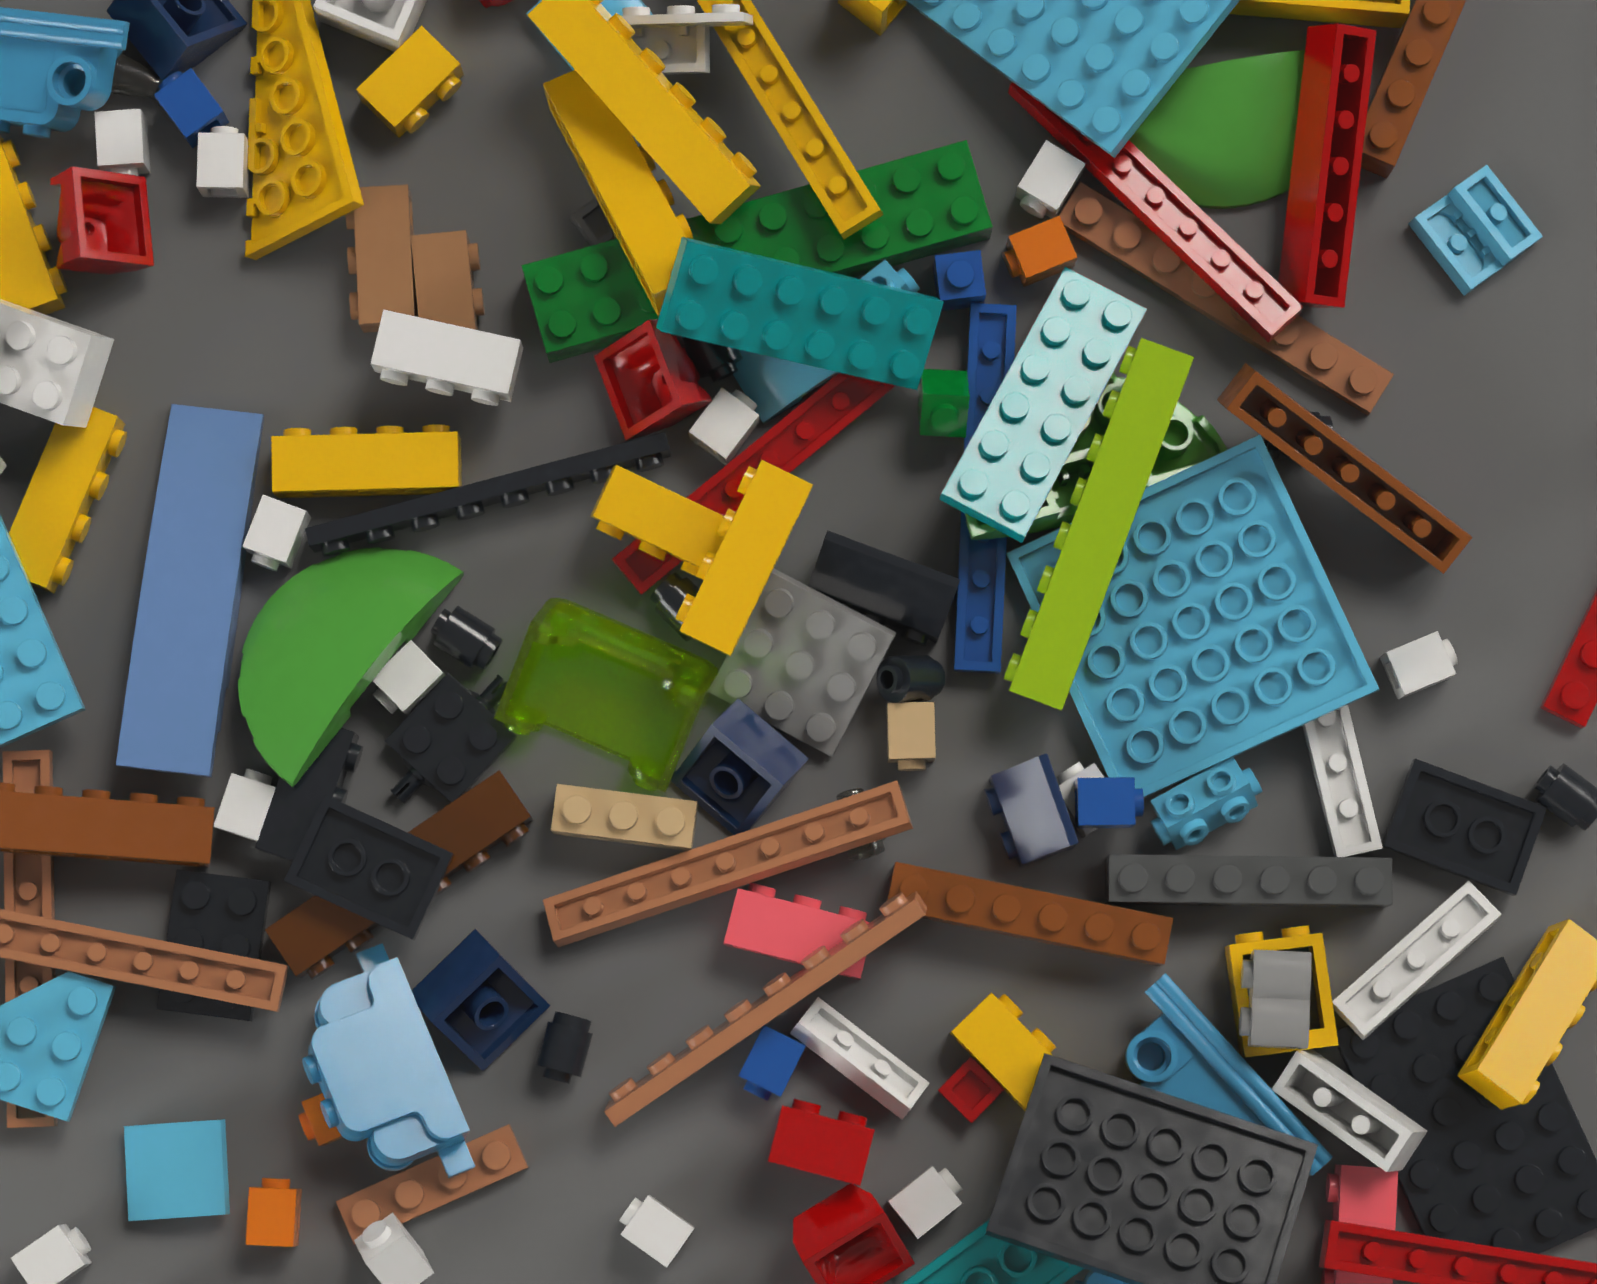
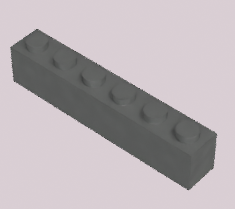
[1105,854,1393,908]

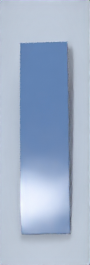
[116,404,264,777]

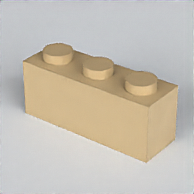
[551,784,698,851]

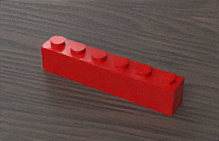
[1278,23,1377,308]

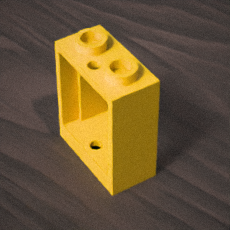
[1224,925,1339,1058]

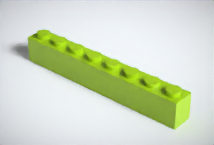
[1004,338,1194,711]

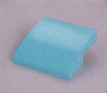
[1408,165,1543,296]
[733,350,839,424]
[124,1119,230,1221]

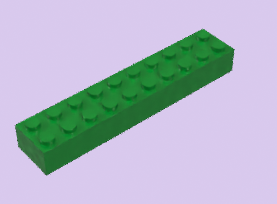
[521,140,993,364]

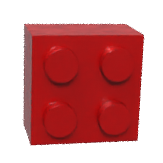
[768,1099,875,1186]

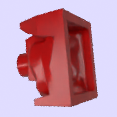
[50,166,154,275]
[594,319,712,441]
[793,1183,915,1284]

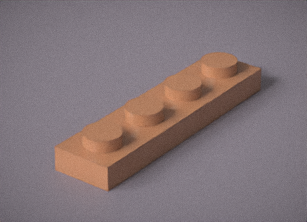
[336,1124,528,1245]

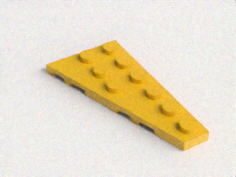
[245,0,364,260]

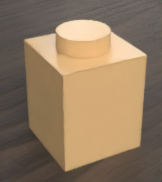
[886,702,936,771]

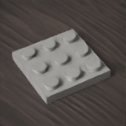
[709,568,896,757]

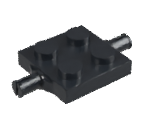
[385,673,517,804]

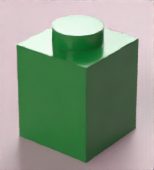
[917,369,970,438]

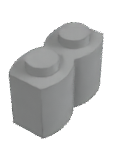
[1239,949,1311,1049]

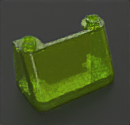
[494,598,718,793]

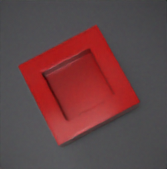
[937,1056,1005,1123]

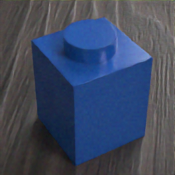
[154,68,229,149]
[933,250,986,311]
[1074,777,1144,829]
[738,1025,806,1101]

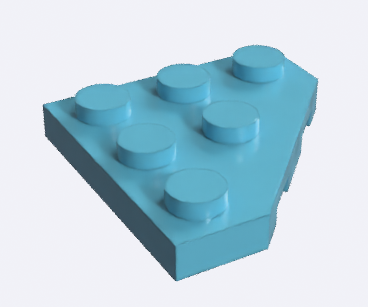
[0,971,116,1122]

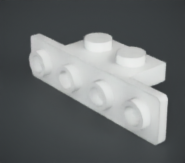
[622,4,753,74]

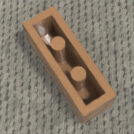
[345,184,418,333]
[411,230,485,330]

